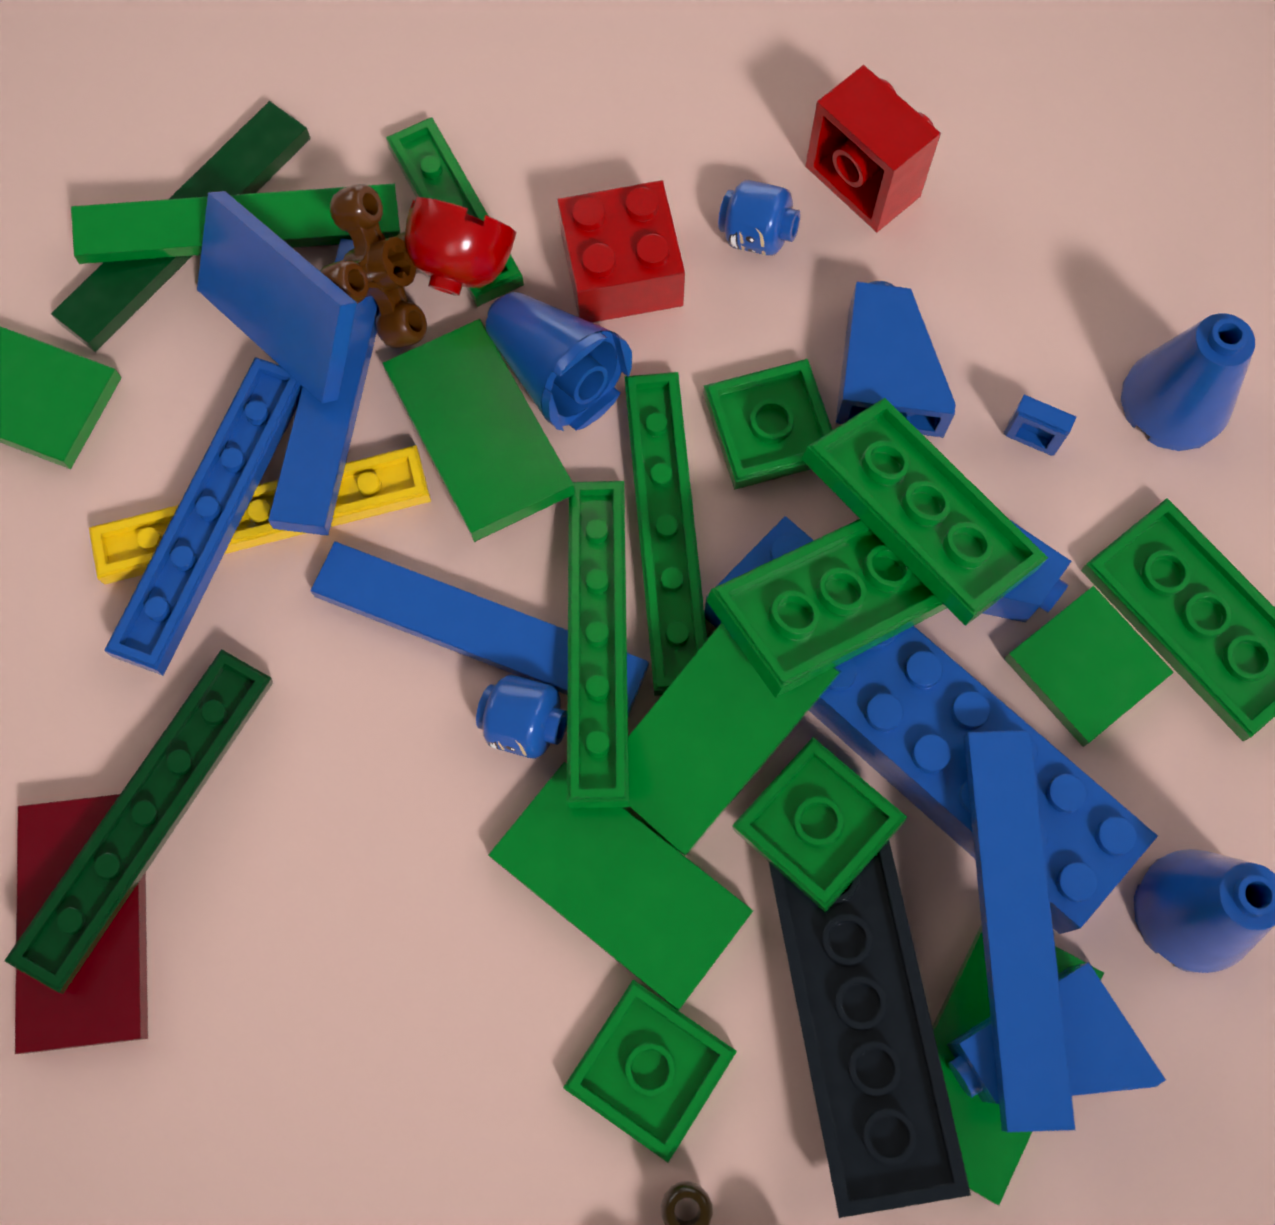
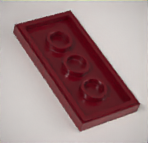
[15,794,148,1054]

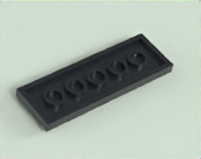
[769,841,971,1218]

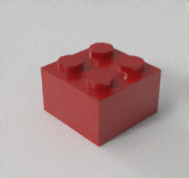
[805,65,941,233]
[557,180,685,323]

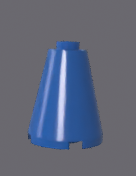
[486,292,632,431]
[1121,313,1255,451]
[1134,849,1275,973]

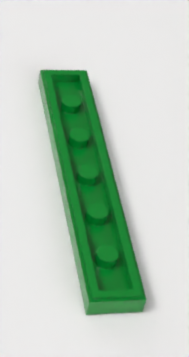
[71,183,400,264]
[624,372,707,696]
[567,481,629,808]

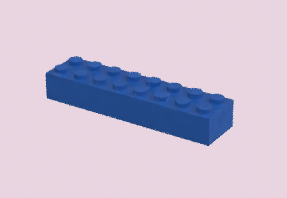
[704,516,1158,934]

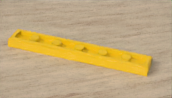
[89,445,432,585]

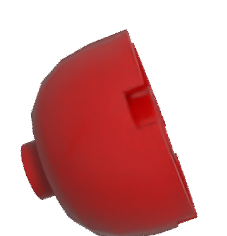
[404,197,517,296]

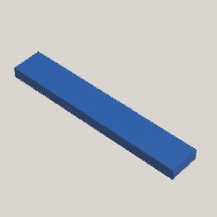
[268,239,380,536]
[104,357,303,676]
[310,541,649,717]
[963,730,1075,1132]

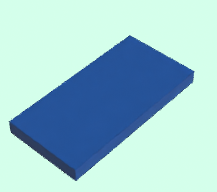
[197,191,357,404]

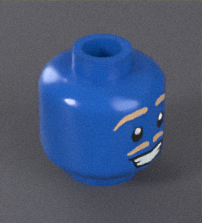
[718,180,800,256]
[476,675,567,759]

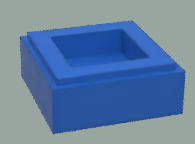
[1003,394,1076,456]

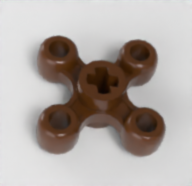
[320,184,427,348]

